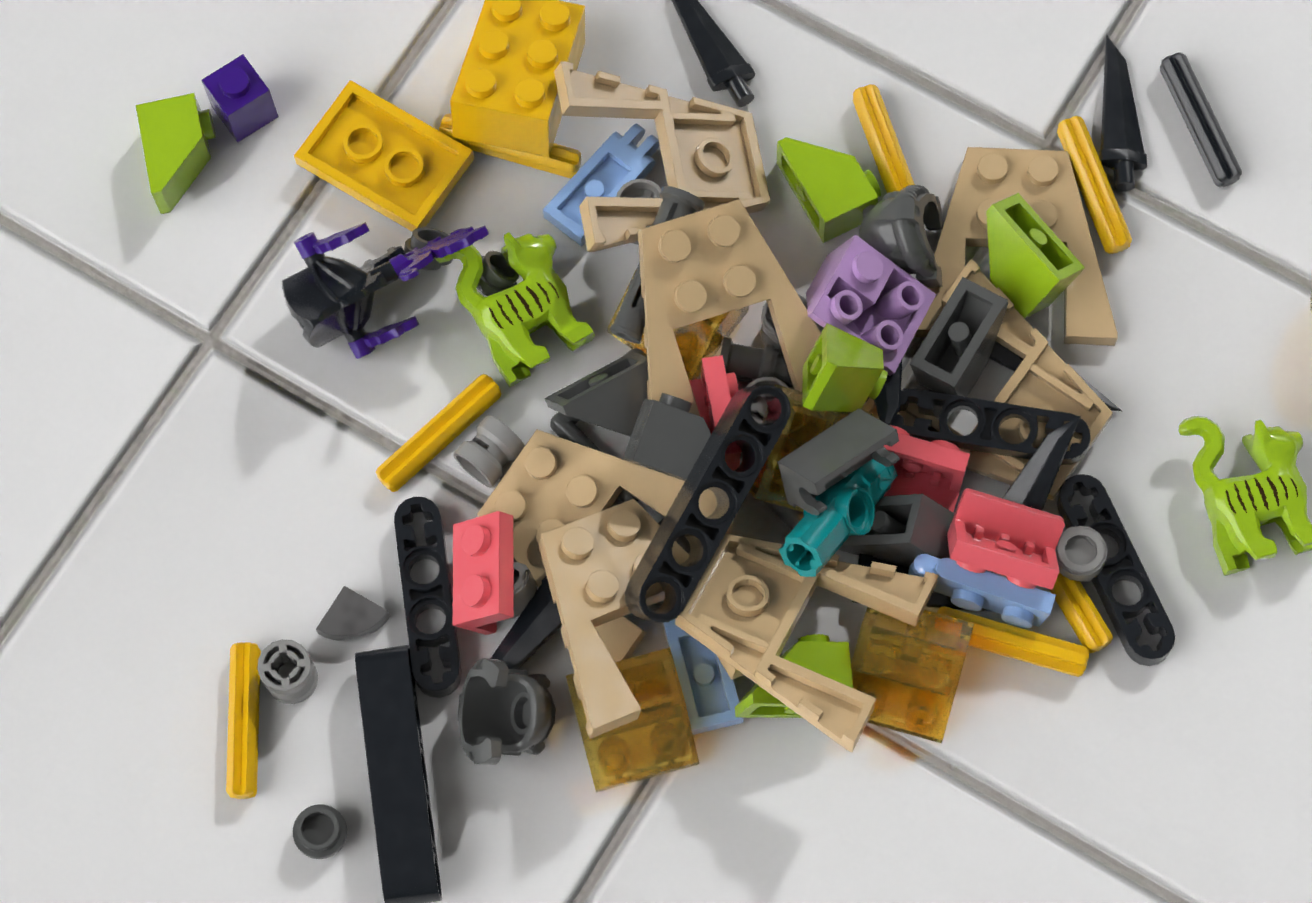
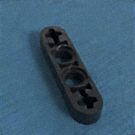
[890,389,1090,465]
[1057,474,1175,666]
[394,497,462,698]

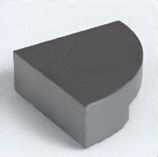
[316,586,390,641]

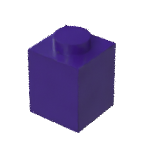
[201,54,279,143]

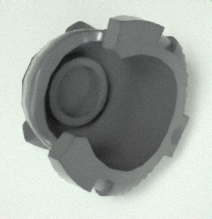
[859,185,944,288]
[457,658,556,765]

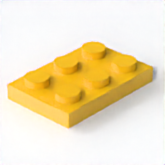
[294,80,474,232]

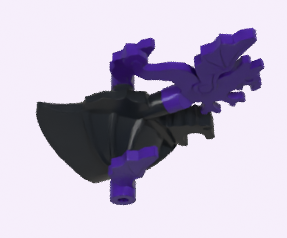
[282,222,489,359]

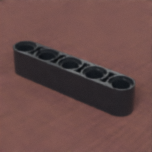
[625,385,791,623]
[355,645,442,903]

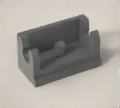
[777,408,900,515]

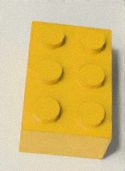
[450,0,585,157]

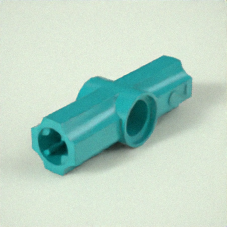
[779,459,898,577]

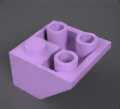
[806,235,936,376]

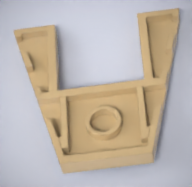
[554,61,771,252]
[914,147,1118,346]
[638,199,821,416]
[861,259,1113,500]
[477,429,717,671]
[538,499,744,739]
[675,534,938,752]

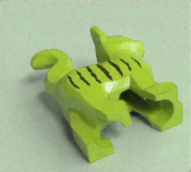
[436,232,595,388]
[1178,416,1312,576]

